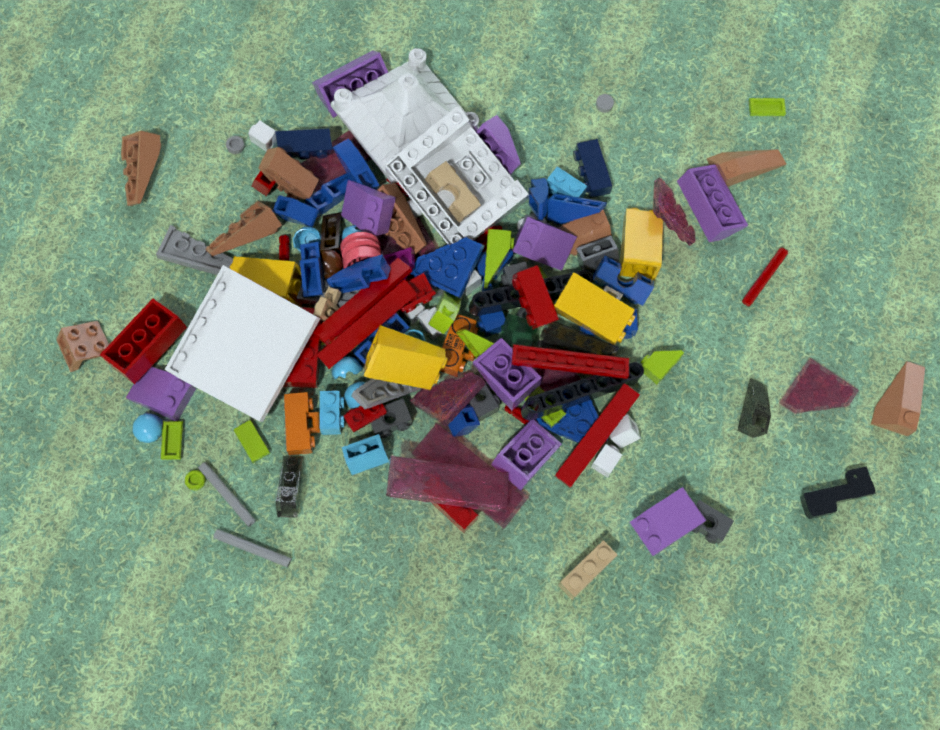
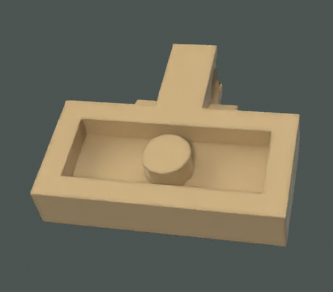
[313,287,341,322]

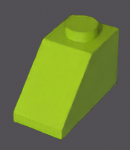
[640,350,684,385]

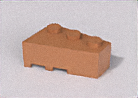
[258,147,319,200]

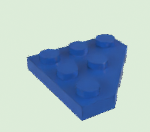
[411,237,484,298]
[531,389,608,443]

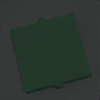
[497,313,538,347]

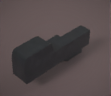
[800,466,876,519]

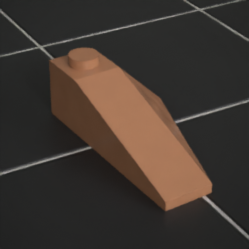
[121,131,161,206]
[706,149,786,187]
[378,183,427,255]
[205,201,282,256]
[557,210,612,255]
[871,361,925,436]

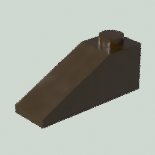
[320,213,343,261]

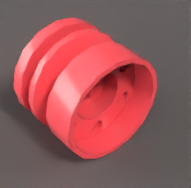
[340,232,381,269]

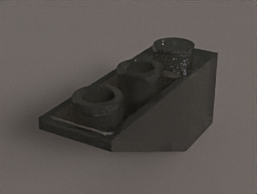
[737,378,771,438]
[275,456,303,518]

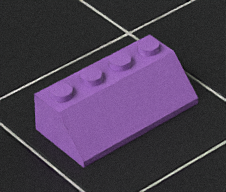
[312,50,388,118]
[677,165,748,242]

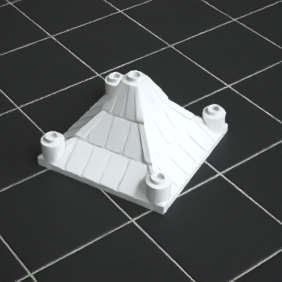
[331,49,479,183]

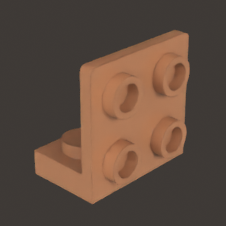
[56,321,109,372]

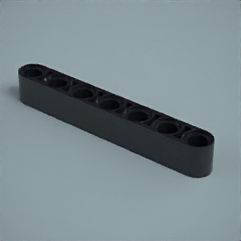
[468,270,593,316]
[521,362,644,421]

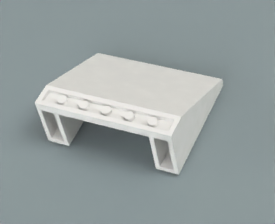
[385,106,529,245]
[165,265,320,422]

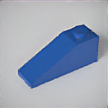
[547,193,607,224]
[477,278,508,337]

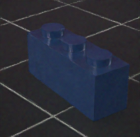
[272,129,333,160]
[573,139,612,198]

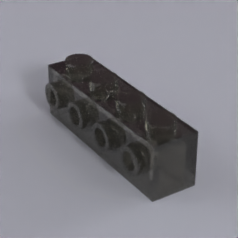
[537,322,619,357]

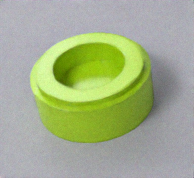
[184,470,206,491]

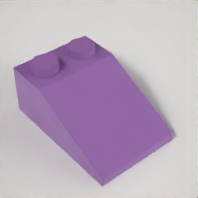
[476,115,521,175]
[341,180,396,236]
[511,215,577,271]
[473,338,542,410]
[126,367,196,421]
[491,420,562,491]
[630,487,707,556]

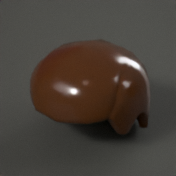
[322,250,343,279]

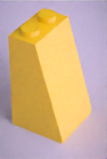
[618,208,663,280]
[230,256,302,307]
[554,273,636,345]
[363,325,448,390]

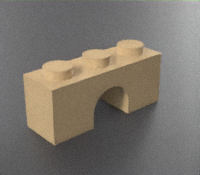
[425,161,481,223]
[558,540,617,600]

